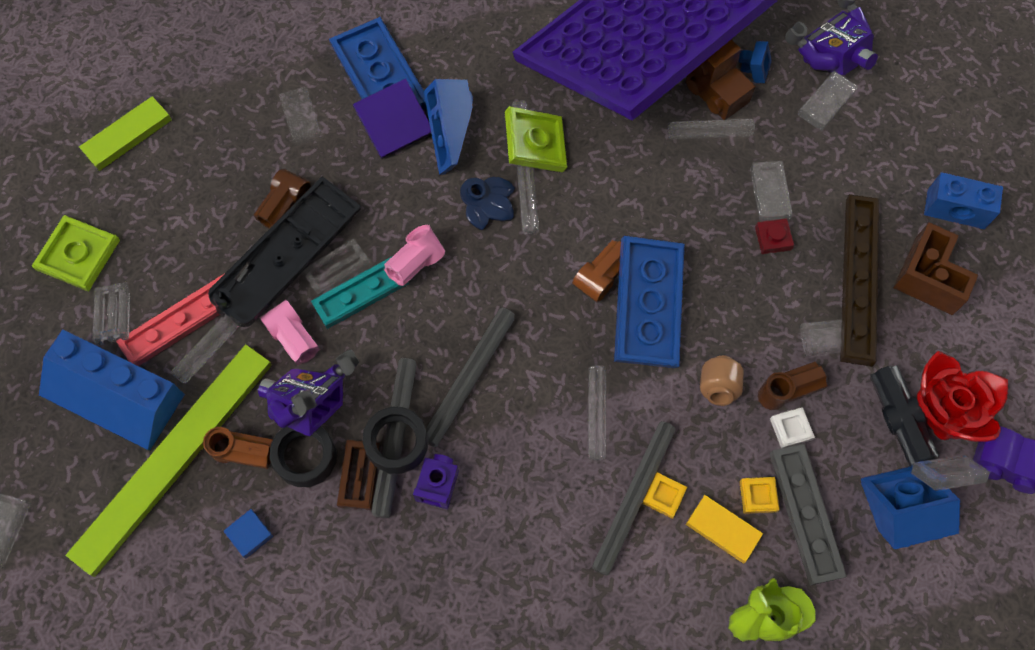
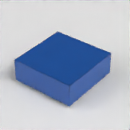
[224,509,273,559]

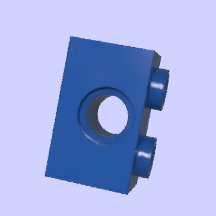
[924,172,1003,229]

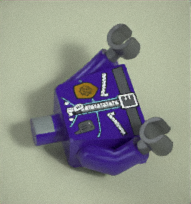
[785,0,878,76]
[258,350,359,436]

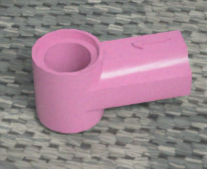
[384,225,445,286]
[259,300,320,365]

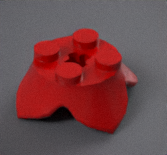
[916,351,1008,442]

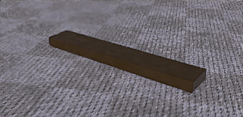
[840,194,879,367]

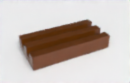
[337,440,381,510]

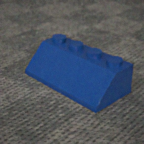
[39,329,185,451]

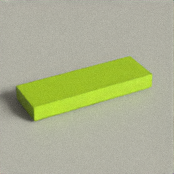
[79,96,172,171]

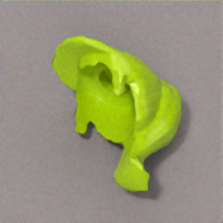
[728,578,816,642]

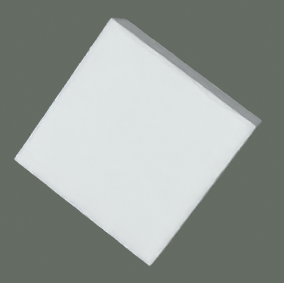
[770,407,815,448]

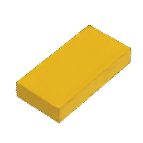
[685,495,763,564]

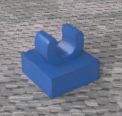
[738,41,772,83]

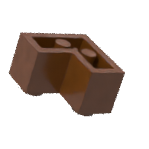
[686,39,756,121]
[893,222,978,315]

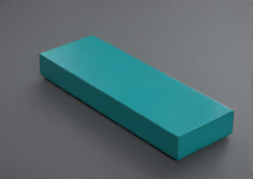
[311,256,409,329]

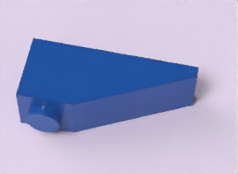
[424,79,473,175]

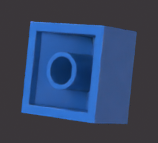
[861,465,960,550]

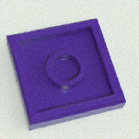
[353,78,432,159]

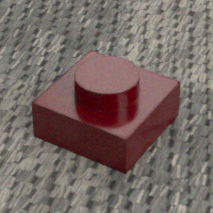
[755,218,794,254]

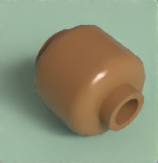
[700,355,744,406]

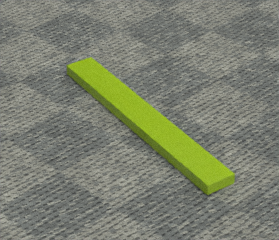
[65,344,272,577]

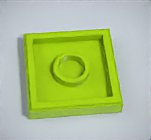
[505,106,567,172]
[32,215,120,292]

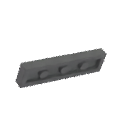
[769,444,847,586]

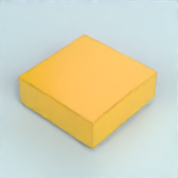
[642,472,687,519]
[740,477,779,514]

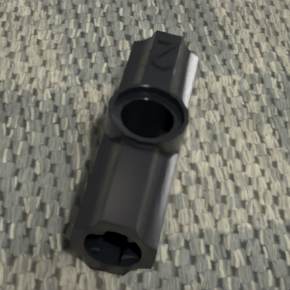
[870,365,939,468]

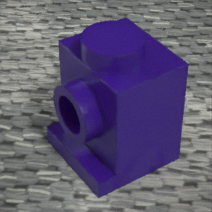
[413,454,459,510]

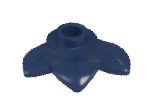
[460,177,515,230]

